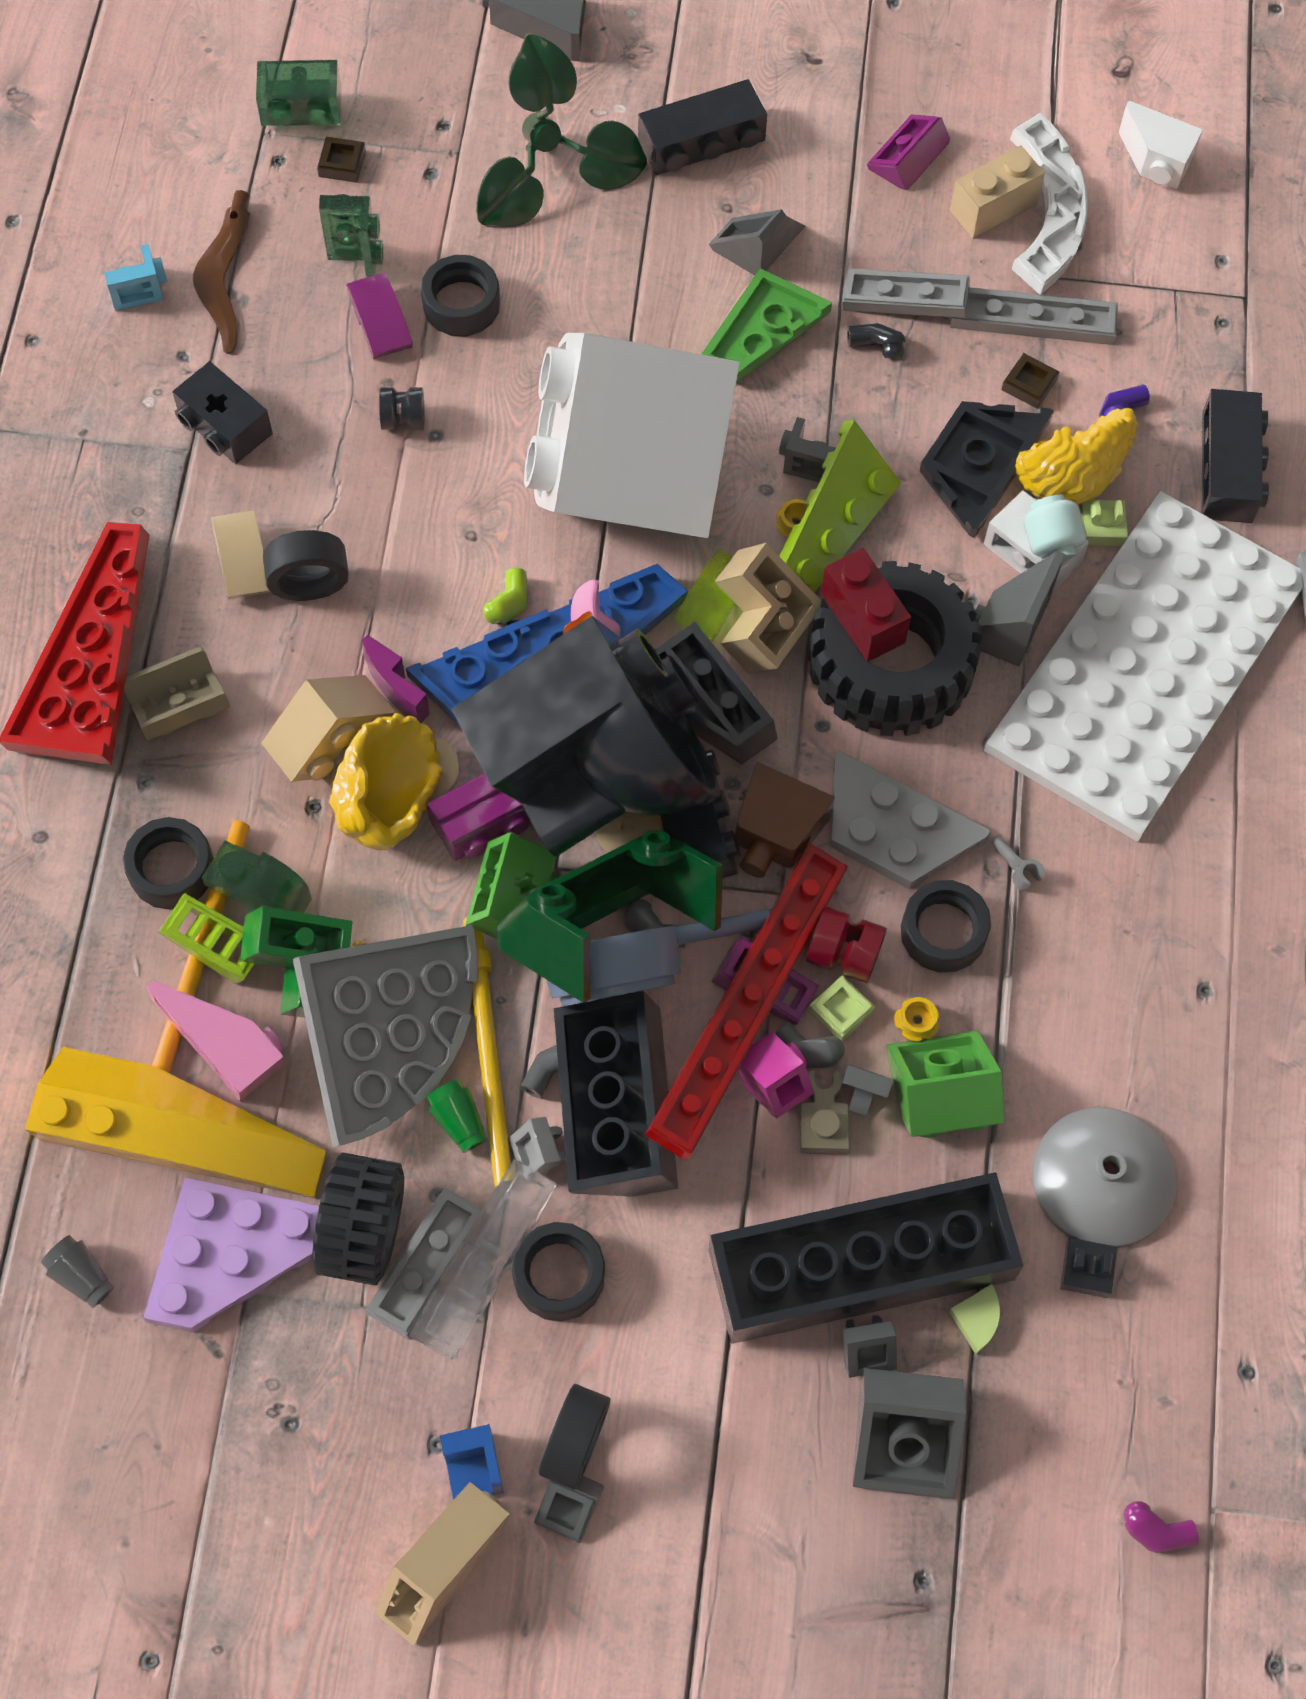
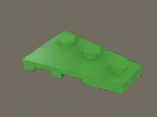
[701,268,832,383]

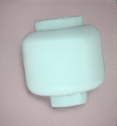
[1024,494,1087,561]

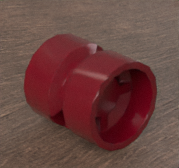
[806,906,887,984]

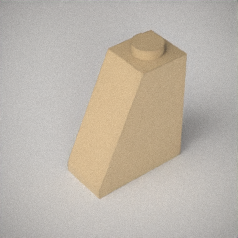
[375,1482,510,1646]

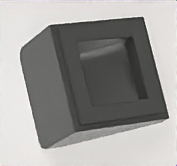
[534,1476,604,1543]

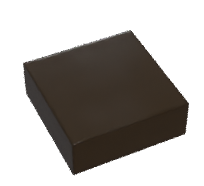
[317,136,366,183]
[1001,353,1060,409]

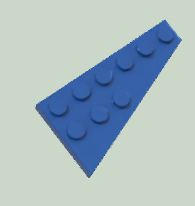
[406,563,688,727]

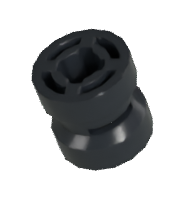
[379,387,425,430]

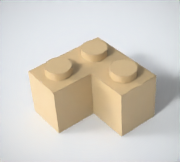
[715,543,821,673]
[261,675,396,782]

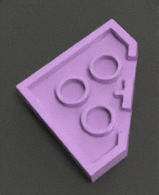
[143,1178,319,1332]

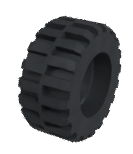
[808,561,982,737]

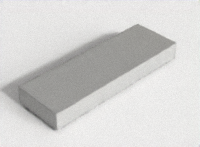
[842,268,970,318]
[365,1187,486,1339]

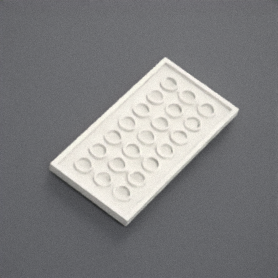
[984,491,1303,842]

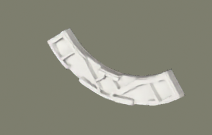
[1010,113,1088,295]

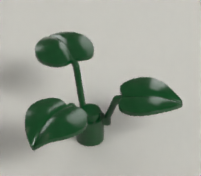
[476,33,647,226]

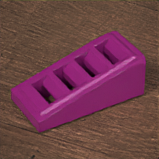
[711,936,819,1025]

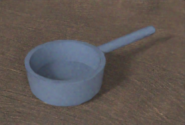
[546,909,771,1006]

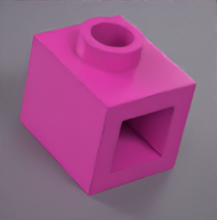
[738,1032,814,1119]

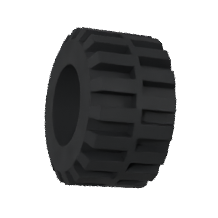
[312,1152,405,1286]

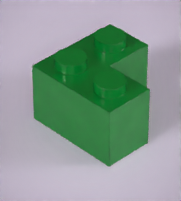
[240,906,353,1018]

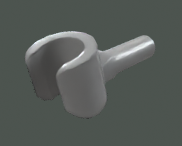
[991,836,1045,890]

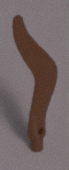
[193,190,250,354]

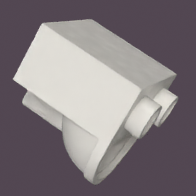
[524,333,740,538]

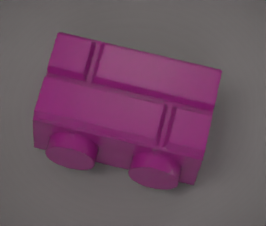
[427,773,531,861]

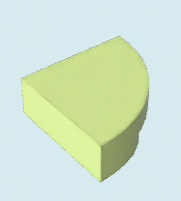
[949,1284,1000,1354]

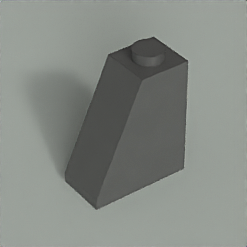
[483,0,586,61]

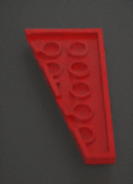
[0,522,150,765]

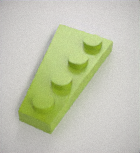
[779,420,901,593]

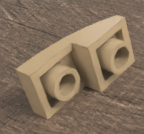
[211,510,271,600]

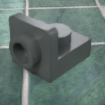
[779,417,836,483]

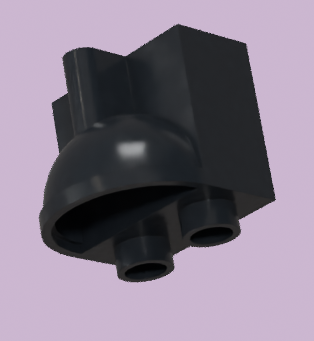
[452,616,720,857]

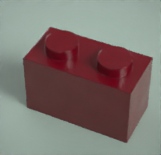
[821,547,911,662]

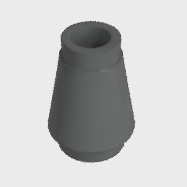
[41,1235,114,1308]

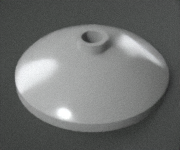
[1032,1107,1177,1248]

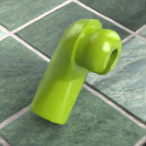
[483,568,528,624]

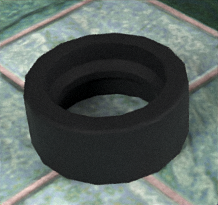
[421,255,500,337]
[263,530,349,601]
[123,817,214,910]
[900,880,991,973]
[512,1222,605,1321]
[539,1384,611,1490]

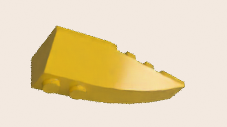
[24,1047,327,1199]

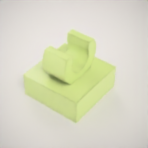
[1080,500,1128,546]

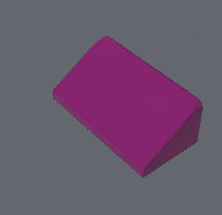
[867,114,950,190]

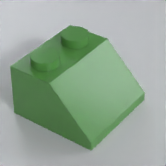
[886,1030,1005,1138]

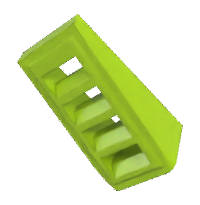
[158,893,254,984]

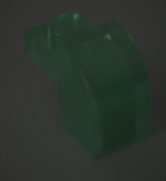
[202,840,312,914]

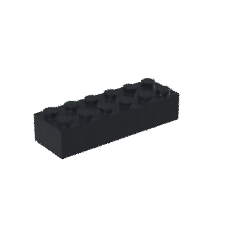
[708,1172,1023,1344]

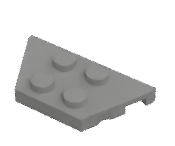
[830,750,991,889]

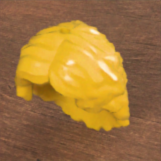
[1015,408,1138,504]
[329,713,443,850]

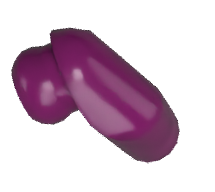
[1123,1501,1199,1553]

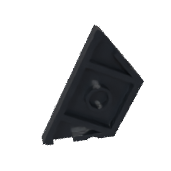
[919,401,1054,538]

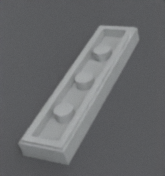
[950,287,1118,345]

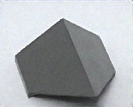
[709,209,806,276]

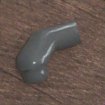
[775,1022,845,1069]

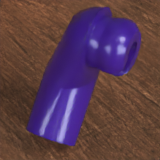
[1099,384,1150,418]

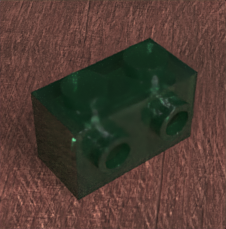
[256,60,341,127]

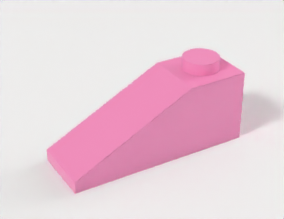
[146,981,285,1102]

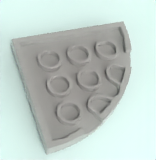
[293,925,478,1148]

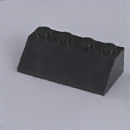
[553,991,679,1197]

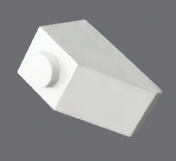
[1119,101,1203,190]

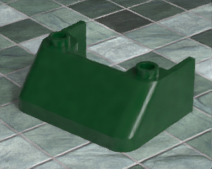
[497,830,723,1003]

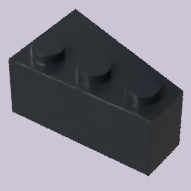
[655,622,778,765]

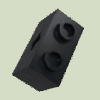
[172,361,273,464]

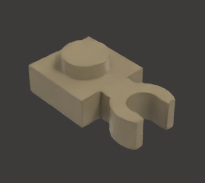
[800,1071,849,1154]

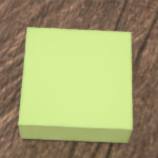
[808,975,875,1041]

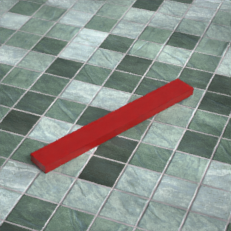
[644,843,848,1161]

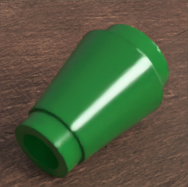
[426,1078,488,1153]

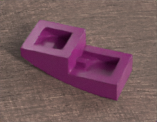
[346,272,413,359]
[362,635,430,723]

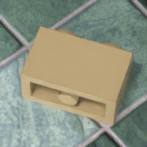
[950,145,1045,238]

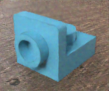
[104,244,167,311]

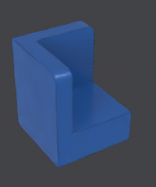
[440,1424,504,1500]

